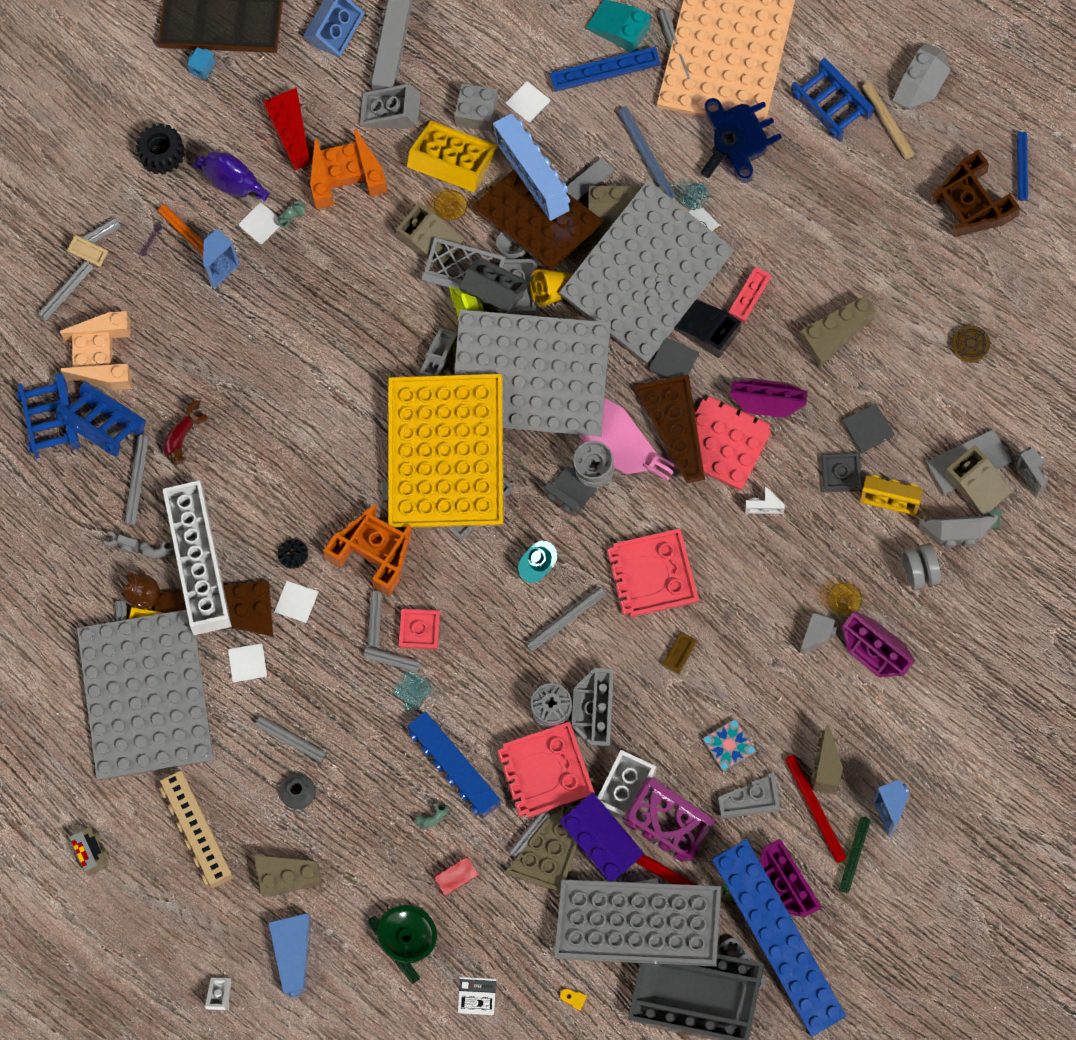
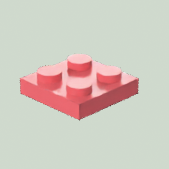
[399,609,440,650]

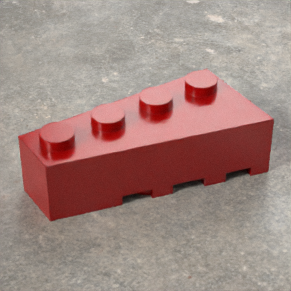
[263,87,311,171]

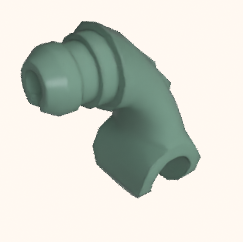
[278,200,305,228]
[414,802,449,829]

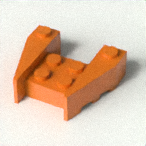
[310,129,388,210]
[323,505,412,597]

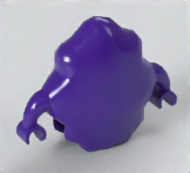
[193,151,270,202]

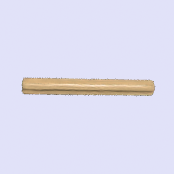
[862,82,914,159]

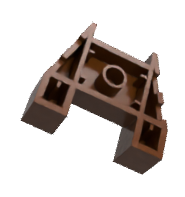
[931,150,1020,237]

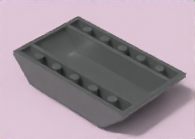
[628,954,764,1040]

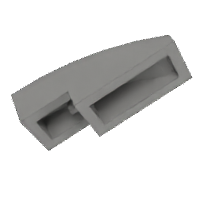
[419,328,458,377]

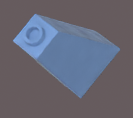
[269,913,311,998]

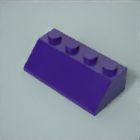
[560,792,644,882]

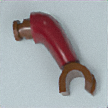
[163,400,208,466]

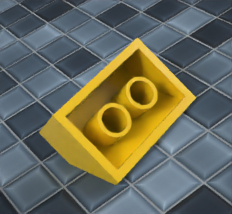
[860,475,923,516]

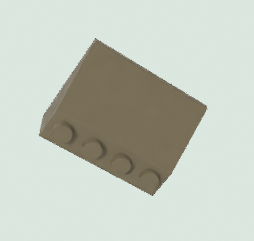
[588,186,663,246]

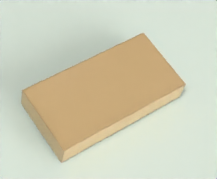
[67,235,109,268]

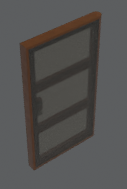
[158,0,283,53]

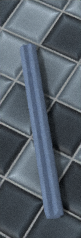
[619,107,675,199]

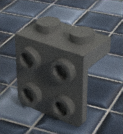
[544,466,597,517]

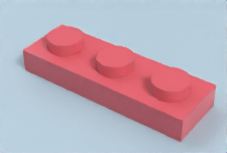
[728,267,772,323]

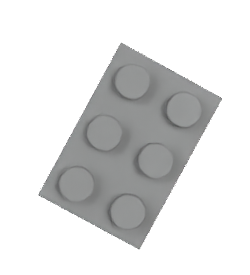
[498,259,537,314]

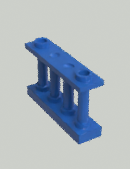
[791,58,874,142]
[17,373,81,459]
[56,381,146,457]

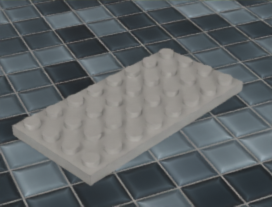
[554,880,722,966]

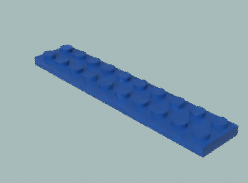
[711,839,846,1037]

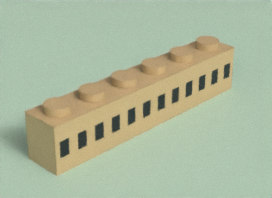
[159,770,234,889]

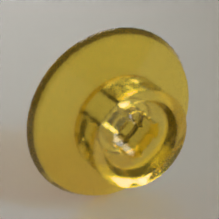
[434,190,467,221]
[827,583,862,616]

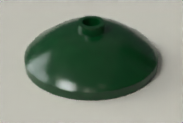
[377,905,437,963]

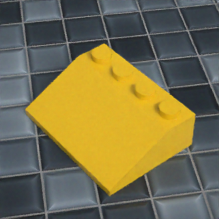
[407,121,498,192]

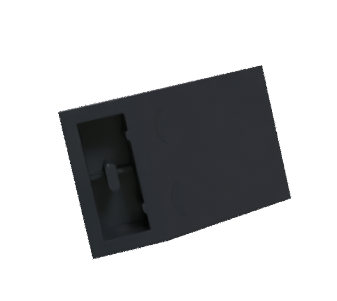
[674,299,741,358]

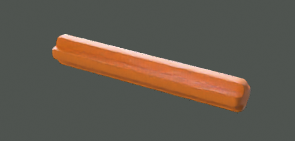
[158,204,204,255]

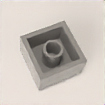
[455,84,499,132]

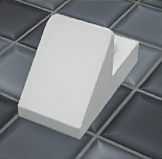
[745,487,785,514]
[205,978,231,1010]

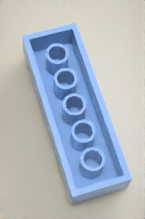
[493,113,570,221]

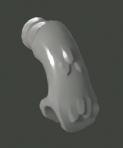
[139,541,175,558]

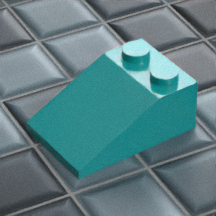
[586,0,651,52]

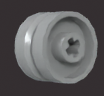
[902,543,941,591]

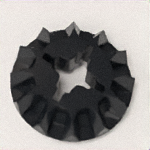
[277,538,308,569]

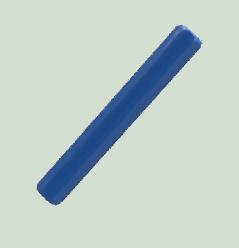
[1017,132,1028,201]

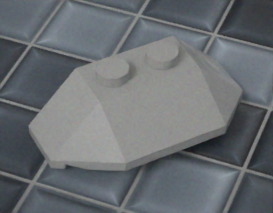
[892,43,951,110]
[919,515,998,548]
[572,668,614,746]

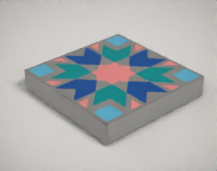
[702,719,757,773]

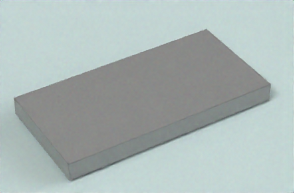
[926,429,1012,496]

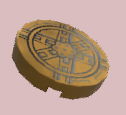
[952,325,990,363]

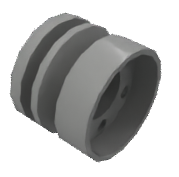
[573,441,615,488]
[531,683,572,730]

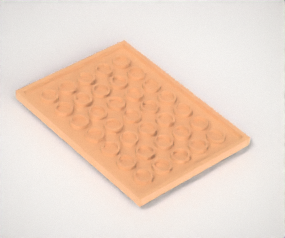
[657,0,795,130]

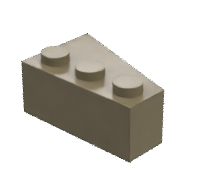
[254,855,322,898]

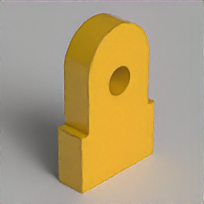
[560,989,587,1011]

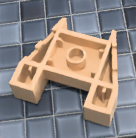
[60,311,132,390]

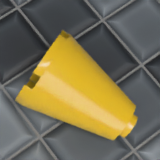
[529,269,573,307]

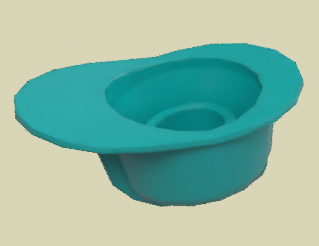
[518,541,557,583]

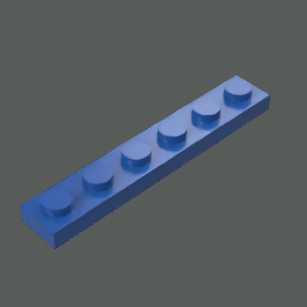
[550,47,660,92]

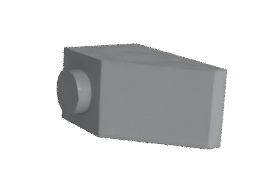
[800,613,837,655]

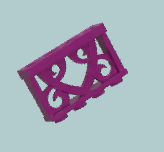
[622,778,716,862]

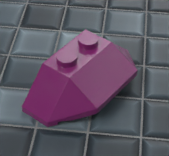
[730,379,808,418]
[842,611,915,677]
[759,839,822,918]

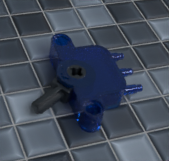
[700,98,782,183]

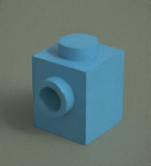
[187,47,216,80]

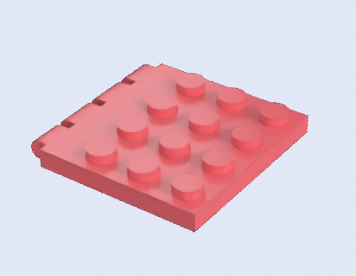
[695,396,771,492]
[607,528,699,618]
[497,721,595,819]

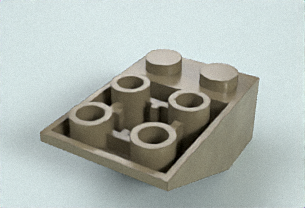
[396,202,464,269]
[944,445,1012,516]
[810,725,843,795]

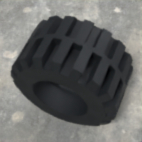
[136,123,185,175]

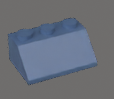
[303,0,365,57]
[203,228,240,289]
[873,779,910,837]

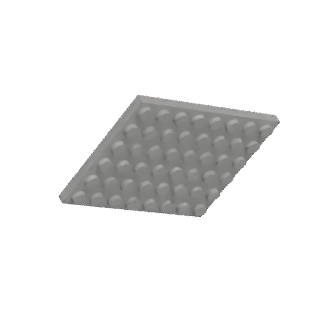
[558,180,734,364]
[454,310,611,437]
[77,610,214,781]

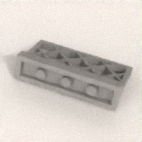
[421,237,506,296]

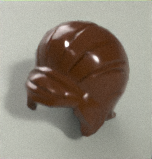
[121,570,160,610]

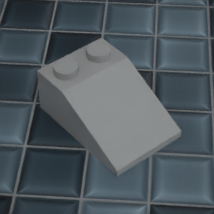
[360,83,421,129]

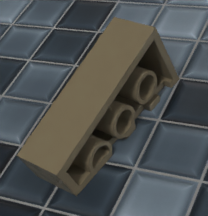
[800,295,876,369]

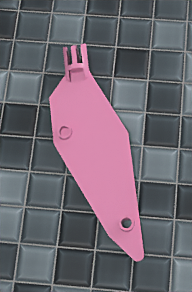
[579,398,677,481]

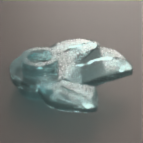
[394,672,431,711]

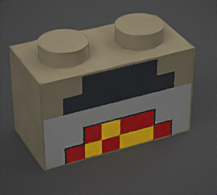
[69,827,110,876]

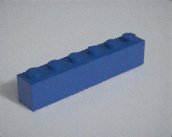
[407,711,501,818]

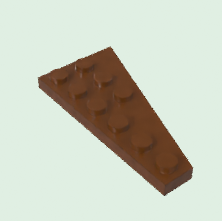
[633,375,705,483]
[155,580,274,638]

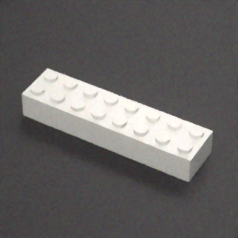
[163,480,232,635]

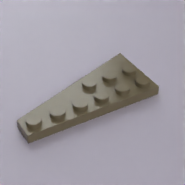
[505,777,601,893]

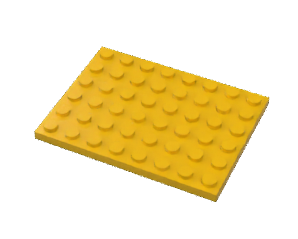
[388,374,504,528]

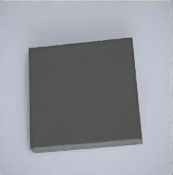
[649,338,699,379]
[842,403,895,454]
[821,452,863,493]

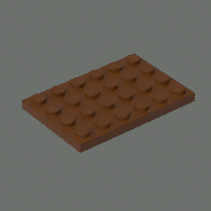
[472,169,603,270]

